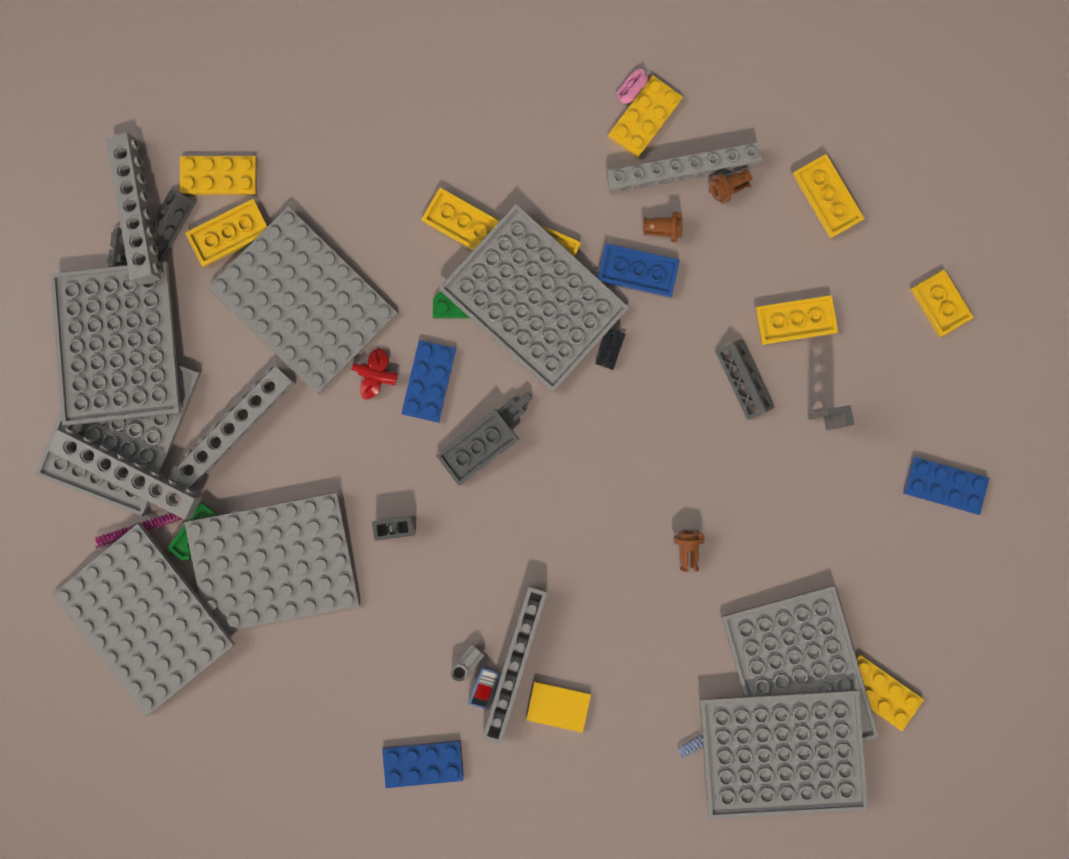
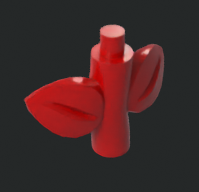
[351,348,399,400]

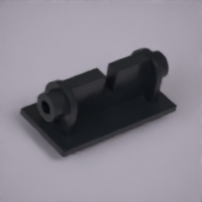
[595,329,626,370]

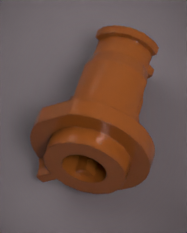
[709,169,753,204]
[643,212,683,243]
[673,530,705,572]

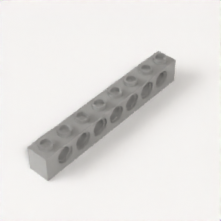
[106,132,161,286]
[606,142,762,195]
[167,366,296,489]
[48,427,202,520]
[482,585,547,744]

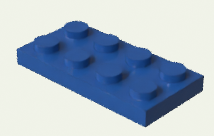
[598,243,680,298]
[402,340,457,423]
[903,457,989,515]
[382,740,463,788]

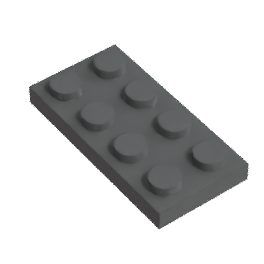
[436,409,520,486]

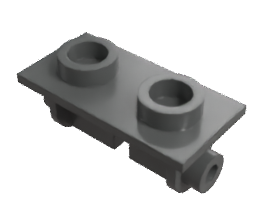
[107,227,127,267]

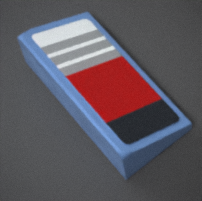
[468,666,500,709]

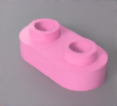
[616,69,648,104]

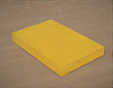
[910,269,974,338]
[526,681,591,733]

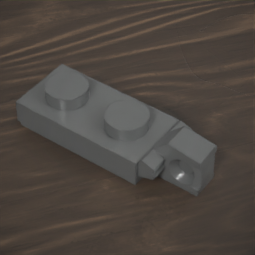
[498,393,532,426]

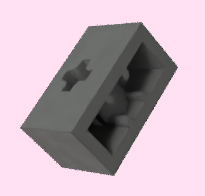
[372,516,416,541]

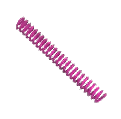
[95,513,183,548]

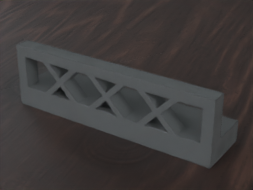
[140,189,196,262]
[715,339,774,420]
[808,405,854,430]

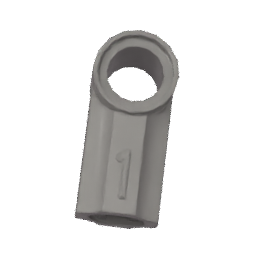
[451,644,485,682]

